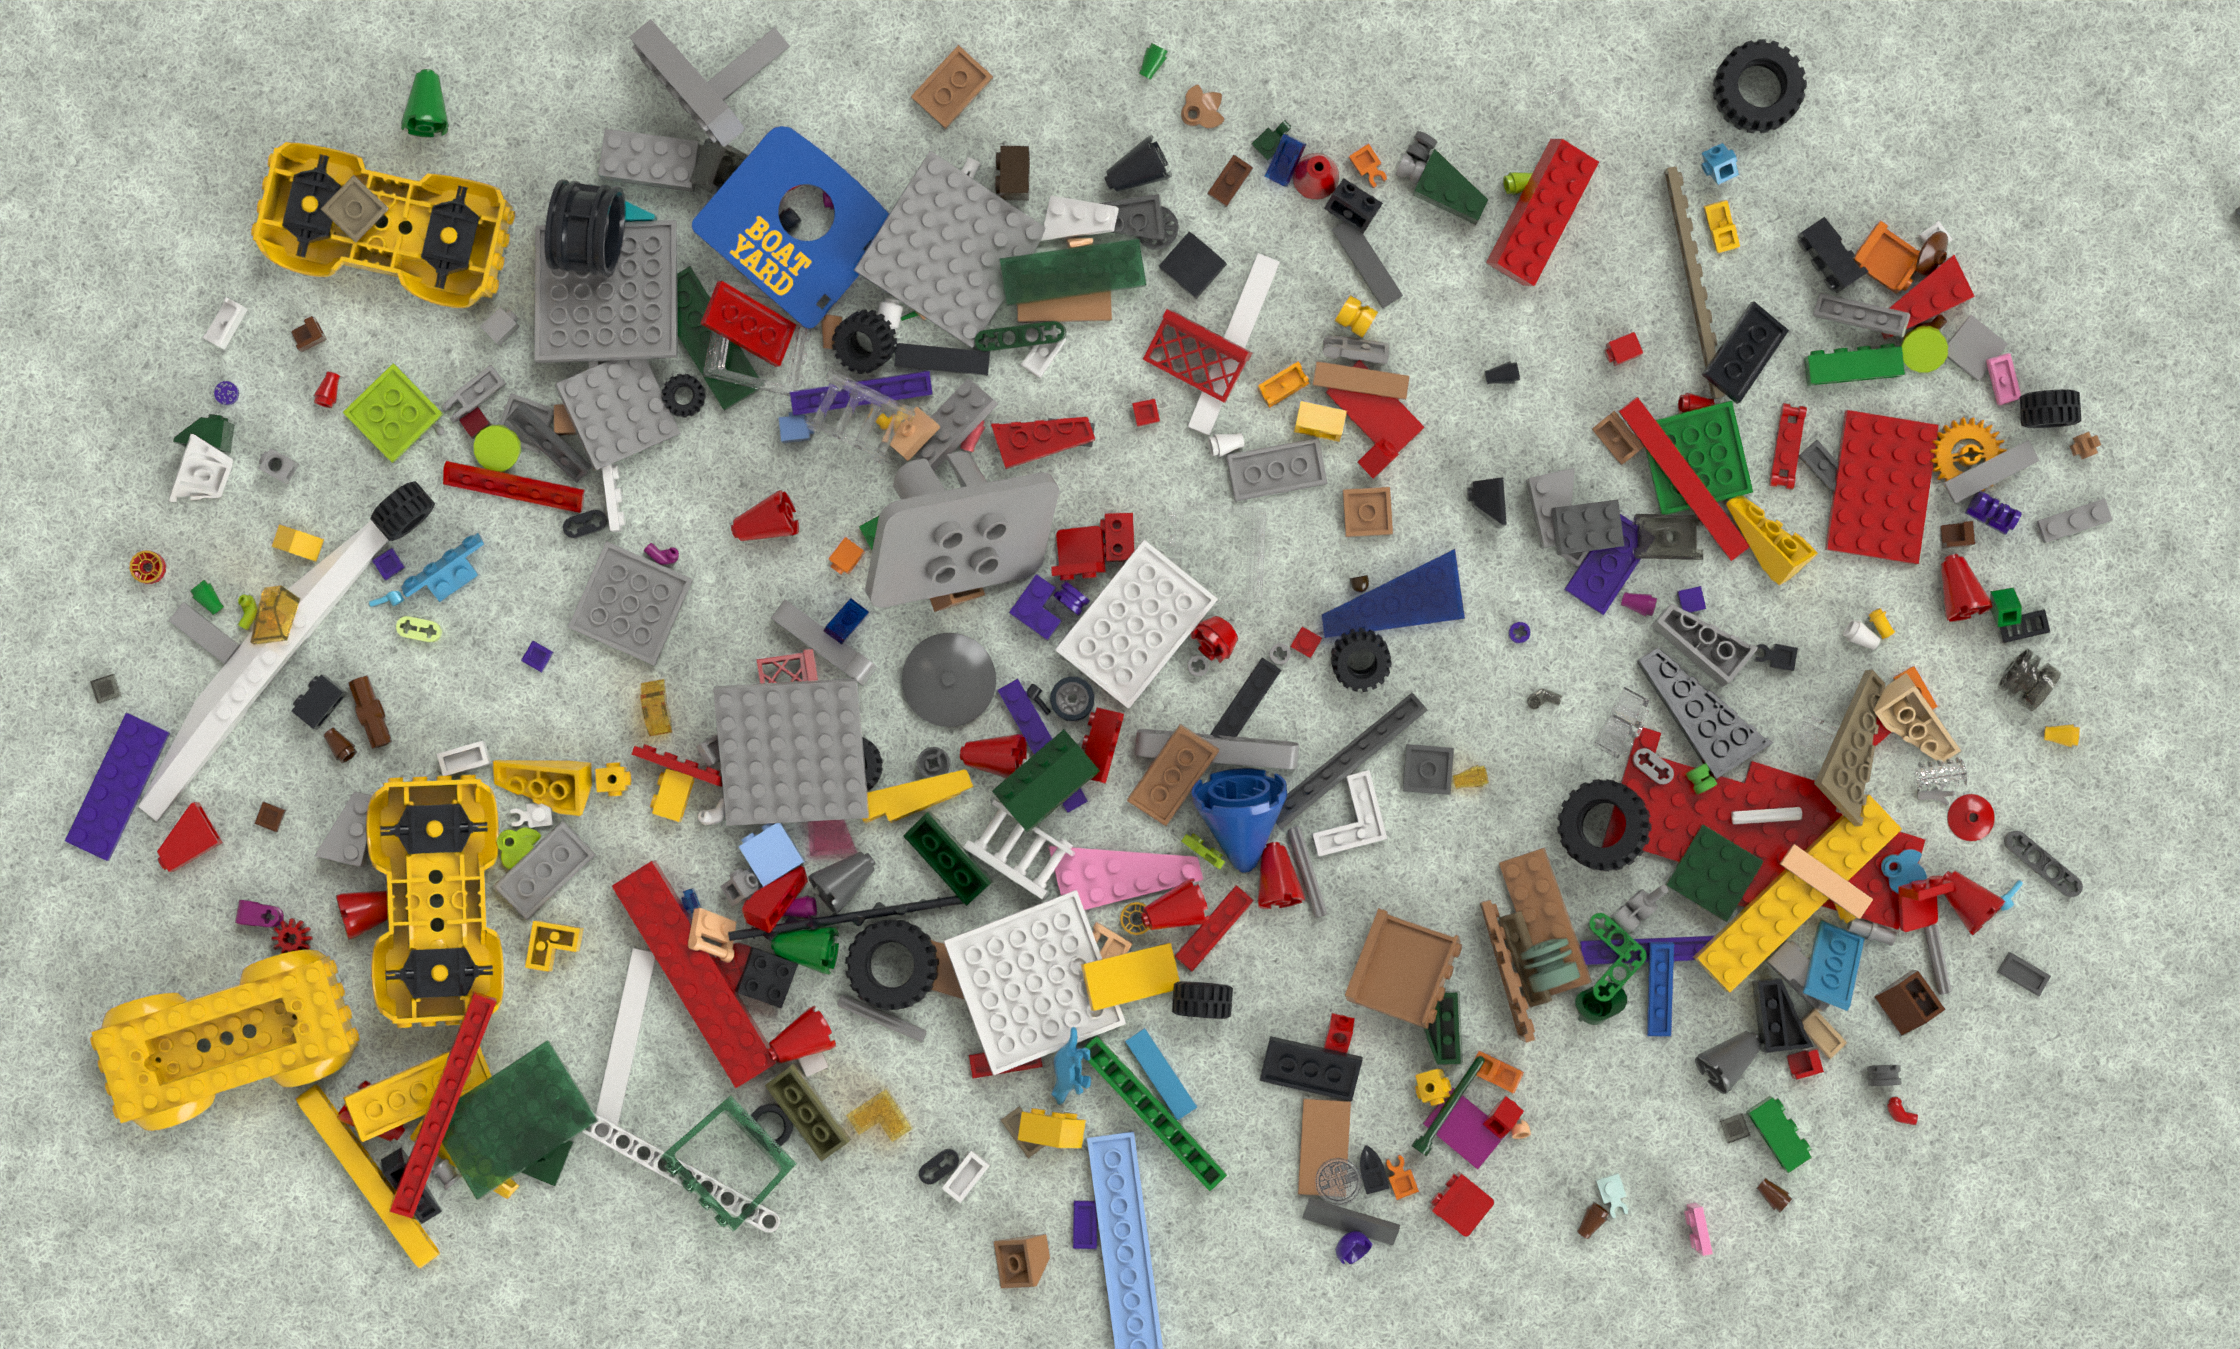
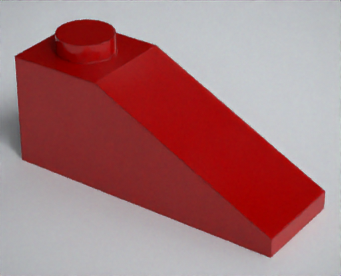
[742,866,808,933]

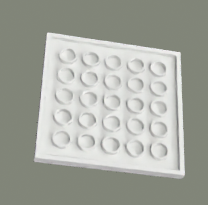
[943,890,1126,1075]

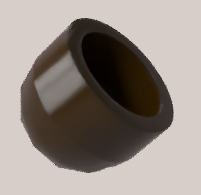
[1349,575,1369,592]

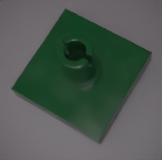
[511,1124,574,1186]

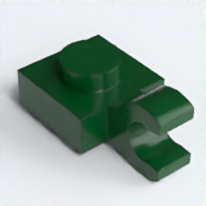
[1251,120,1291,161]

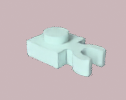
[1595,1173,1628,1218]

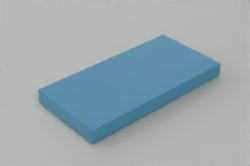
[1803,920,1865,1011]

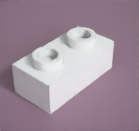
[437,741,491,776]
[942,1150,990,1203]

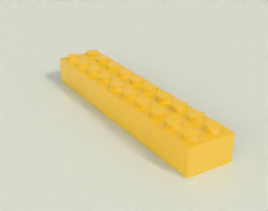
[1693,794,1902,993]

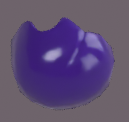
[1335,1231,1373,1264]

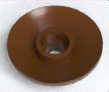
[1916,231,1948,275]

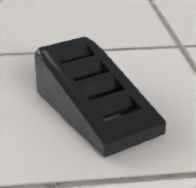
[2000,609,2050,643]

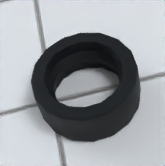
[747,1103,793,1149]

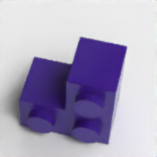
[1009,574,1061,641]

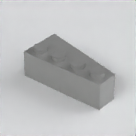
[1651,604,1758,687]

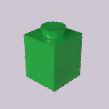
[1990,587,2022,627]

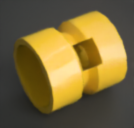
[1335,295,1378,338]

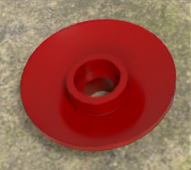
[1947,794,1995,841]

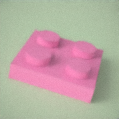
[1684,1203,1713,1256]

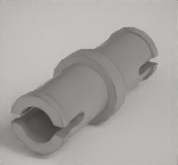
[1846,919,1897,946]

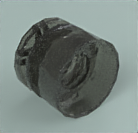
[1998,648,2061,712]

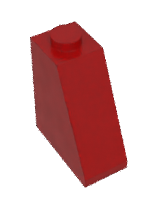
[157,802,223,872]

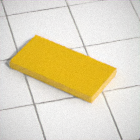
[1081,943,1180,1011]

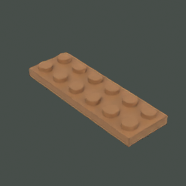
[1499,847,1592,996]

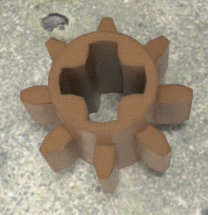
[2069,432,2101,460]

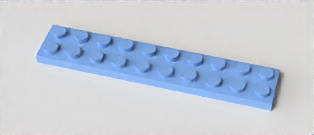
[1087,1131,1163,1349]

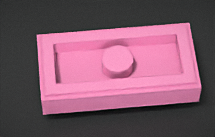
[1986,353,2021,405]

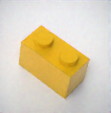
[650,768,695,822]

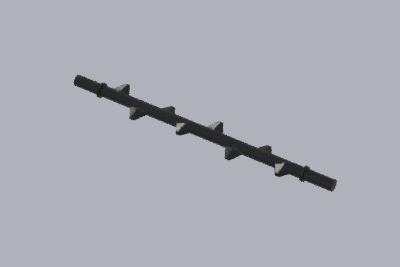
[728,895,964,941]

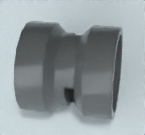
[1406,131,1438,163]

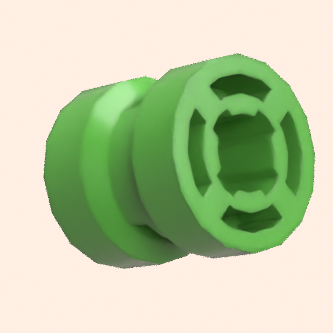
[1686,763,1717,795]

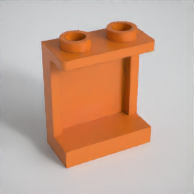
[1853,221,1920,294]

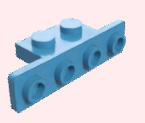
[401,533,484,602]

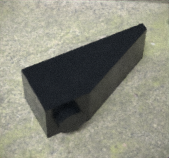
[381,1147,442,1224]

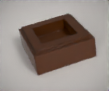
[254,802,286,832]

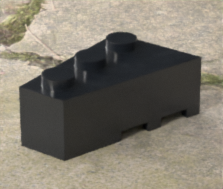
[1752,978,1814,1053]

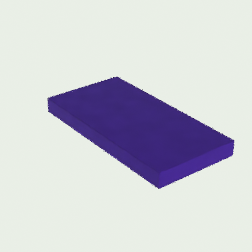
[1564,514,1655,615]

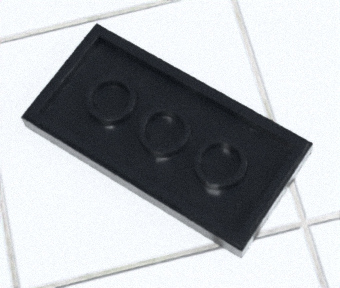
[1702,301,1789,404]
[1259,1036,1363,1102]

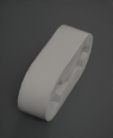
[1632,748,1674,784]

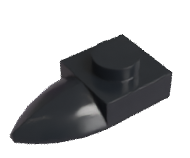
[1360,1145,1389,1194]

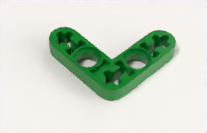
[1588,913,1646,1002]

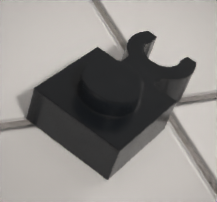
[1754,644,1798,671]

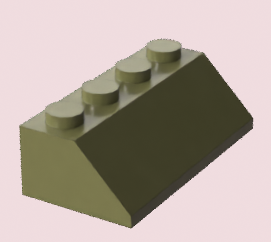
[765,1063,851,1162]

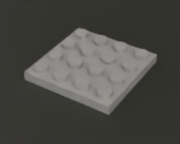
[555,359,680,471]
[568,541,693,666]

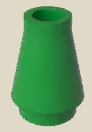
[1139,43,1168,80]
[190,580,224,615]

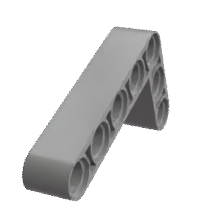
[771,599,877,686]

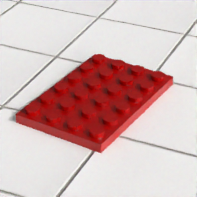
[1825,410,1939,565]

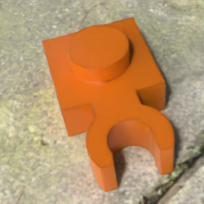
[1349,143,1387,188]
[1386,1155,1419,1200]

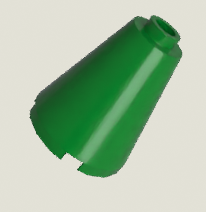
[401,69,449,138]
[771,927,839,975]

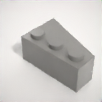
[1526,468,1575,549]
[314,792,372,867]
[1764,940,1830,1012]

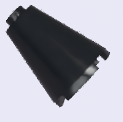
[1104,135,1172,192]

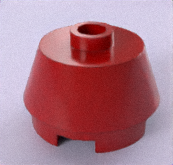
[1191,616,1238,663]

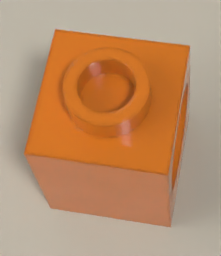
[829,537,865,575]

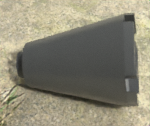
[808,852,876,914]
[1695,1031,1761,1094]

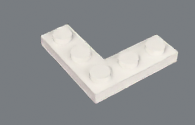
[1312,770,1387,857]

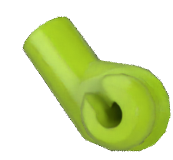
[238,594,258,631]

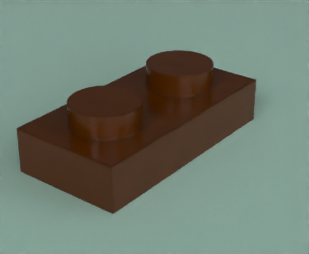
[1207,155,1253,207]

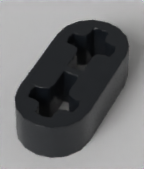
[563,510,608,539]
[919,1148,959,1185]

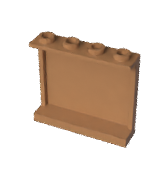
[1345,908,1462,1029]

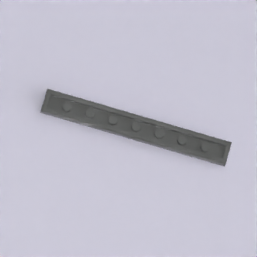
[1276,693,1428,829]

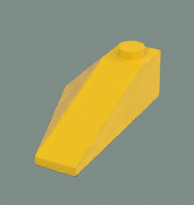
[493,760,592,816]

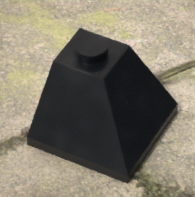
[1467,477,1507,529]

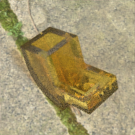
[640,679,673,737]

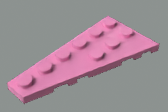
[1049,846,1203,910]

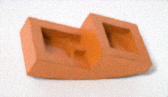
[1475,1051,1524,1093]

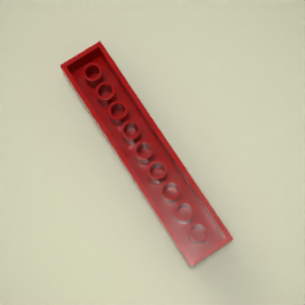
[612,860,778,1088]

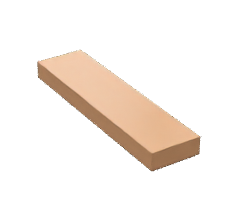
[1780,844,1873,919]

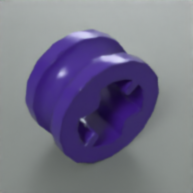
[1508,622,1531,643]

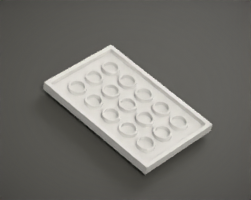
[1055,539,1218,709]

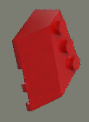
[1081,707,1124,784]

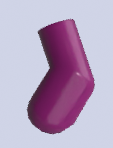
[644,543,679,565]

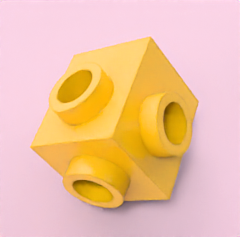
[595,762,632,797]
[1415,1069,1451,1106]

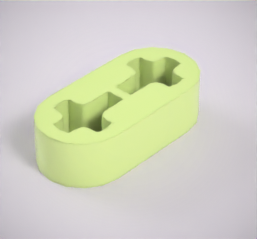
[396,616,442,642]

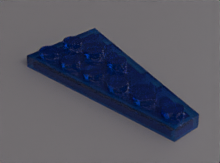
[1321,549,1465,638]

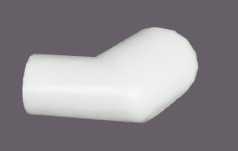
[698,798,726,825]

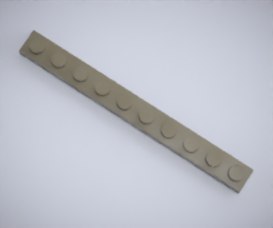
[1664,166,1725,400]

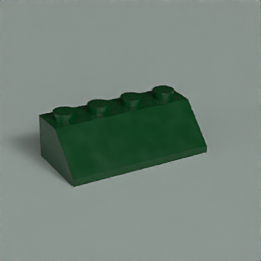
[992,729,1100,833]
[903,811,994,906]

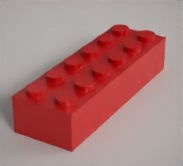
[1486,139,1599,286]

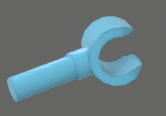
[369,591,404,607]
[2001,880,2023,911]

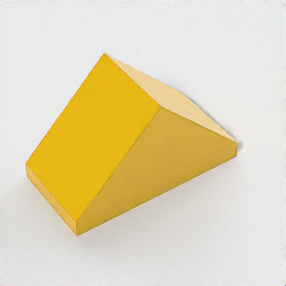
[271,524,324,562]

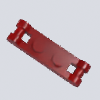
[1769,403,1807,490]

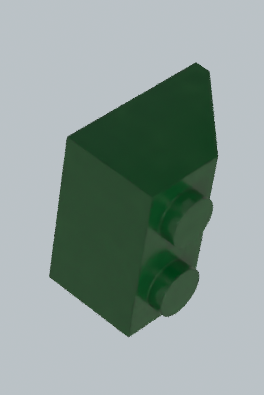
[173,414,235,453]

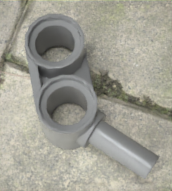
[1609,885,1668,934]

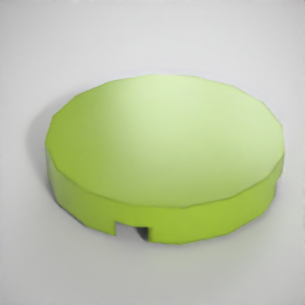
[1901,326,1948,373]
[473,425,521,472]

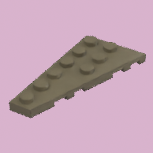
[1814,669,1886,826]

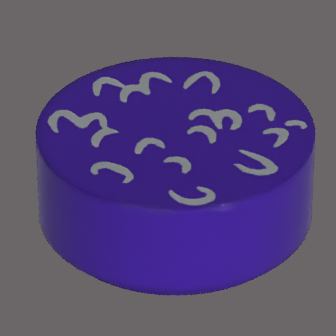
[214,381,239,405]

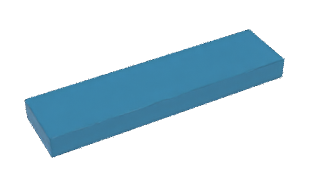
[1125,1028,1197,1120]

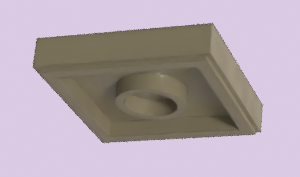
[321,175,389,243]

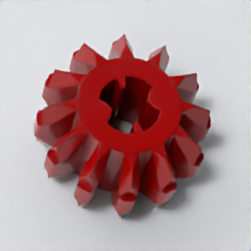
[271,918,313,954]

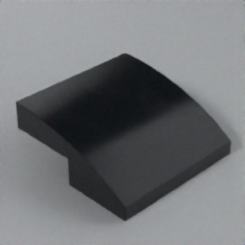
[1159,231,1227,299]

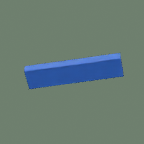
[1647,942,1674,1036]

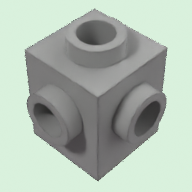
[720,868,763,906]

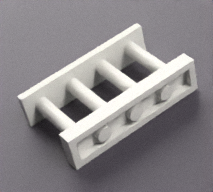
[963,800,1075,900]

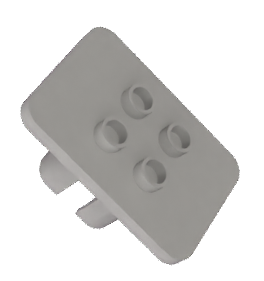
[865,452,1059,608]

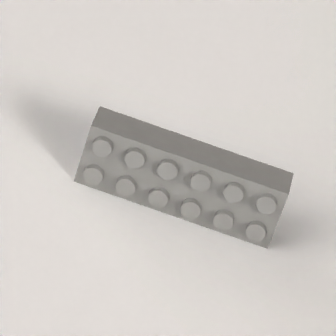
[629,19,745,147]

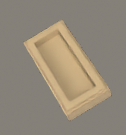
[1801,1008,1847,1059]

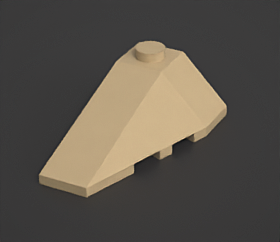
[1874,673,1961,764]

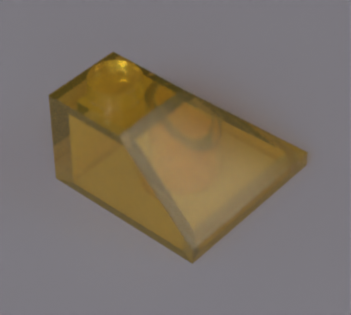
[250,585,300,645]

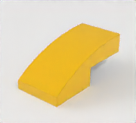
[1703,200,1740,253]

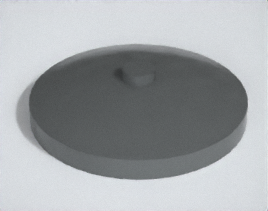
[902,633,996,727]

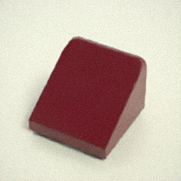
[459,407,492,439]

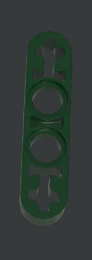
[975,321,1066,351]

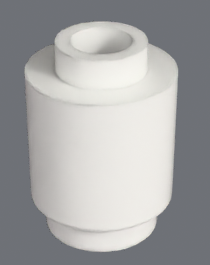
[877,298,903,331]

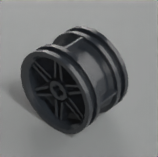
[544,179,626,277]

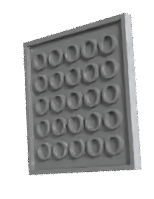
[853,151,1046,348]
[535,220,678,363]
[713,678,869,826]

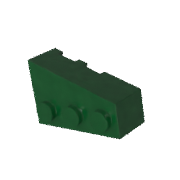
[1413,148,1488,225]
[1424,991,1463,1065]

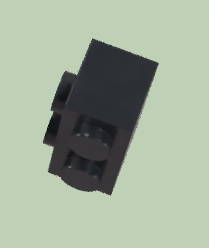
[1324,178,1383,234]
[291,674,348,730]

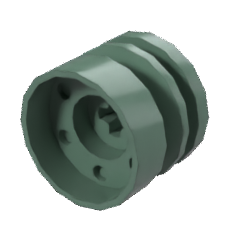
[1520,938,1581,993]

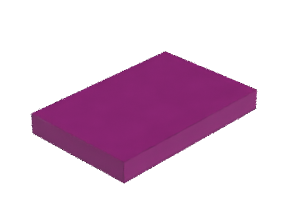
[1422,1087,1507,1169]

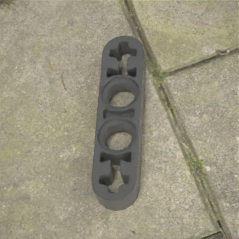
[2004,831,2083,897]

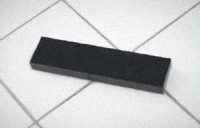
[894,343,990,376]
[1210,657,1282,740]

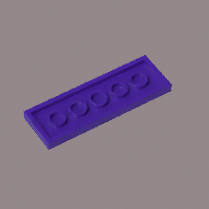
[65,713,170,861]

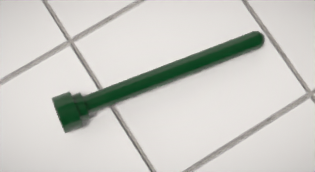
[1411,1056,1485,1156]

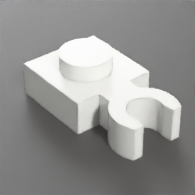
[510,803,554,828]

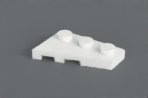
[1041,195,1119,243]

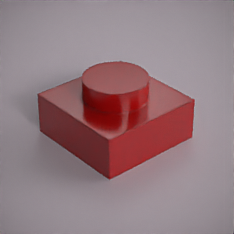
[1132,398,1160,427]
[1290,626,1322,659]

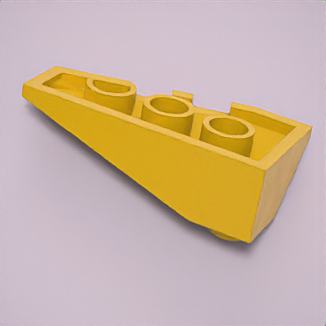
[1726,495,1818,586]

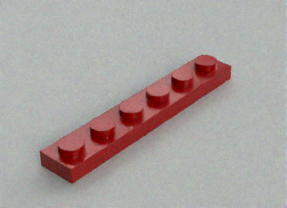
[443,461,585,513]

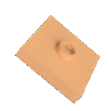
[884,406,940,461]

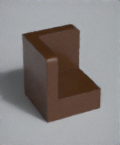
[291,316,327,352]
[1940,521,1975,549]

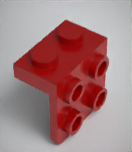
[1051,526,1106,581]
[1898,876,1954,932]
[1430,1172,1494,1237]

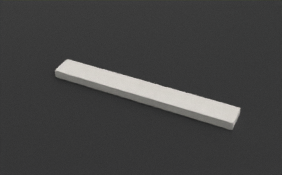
[1188,253,1280,436]
[596,948,656,1137]

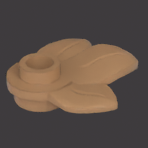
[1181,84,1225,128]

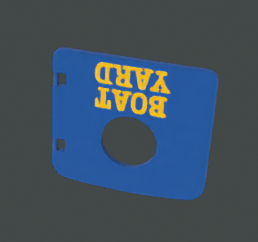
[691,126,889,329]

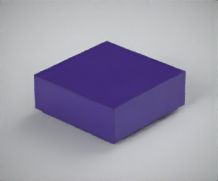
[372,548,406,581]
[1677,586,1706,613]
[521,641,554,673]

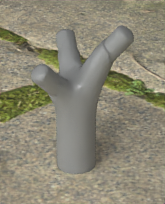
[1917,783,1955,805]

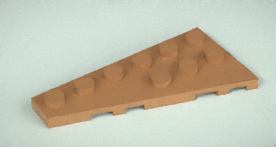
[1480,900,1535,1043]

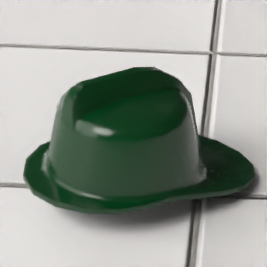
[1575,982,1627,1025]

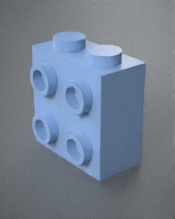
[739,823,805,887]

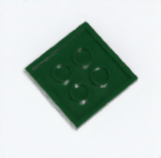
[1665,824,1764,922]

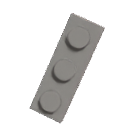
[2037,498,2113,543]

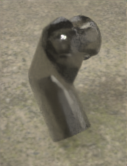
[1527,688,1562,710]

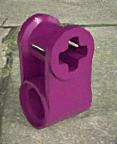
[235,899,284,927]

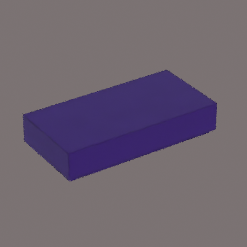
[1073,1200,1097,1249]

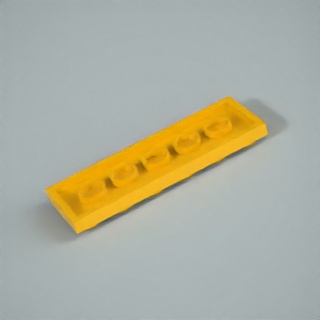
[343,1046,495,1142]

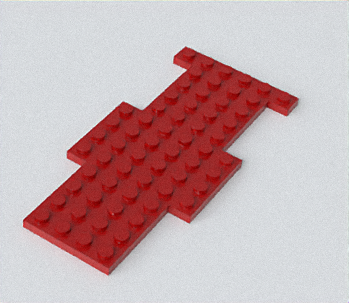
[1601,726,1926,930]

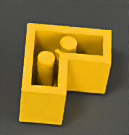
[525,920,584,972]
[1018,1108,1086,1148]

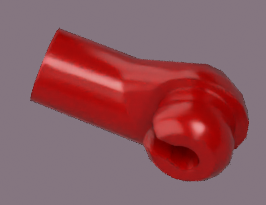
[1887,1097,1918,1125]

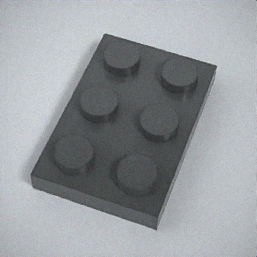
[1551,499,1624,555]

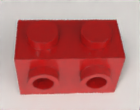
[1100,513,1134,562]

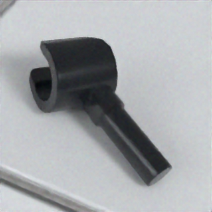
[1027,684,1051,715]

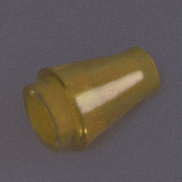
[1453,764,1489,789]

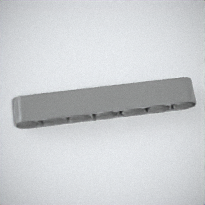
[1135,729,1299,769]

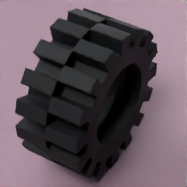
[662,374,706,418]

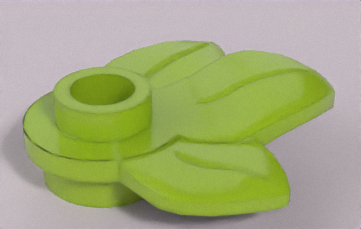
[497,827,541,870]

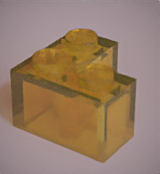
[846,1087,913,1142]

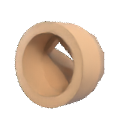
[1511,1120,1531,1139]

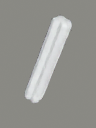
[1731,807,1802,824]

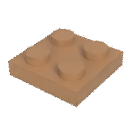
[1343,487,1393,537]

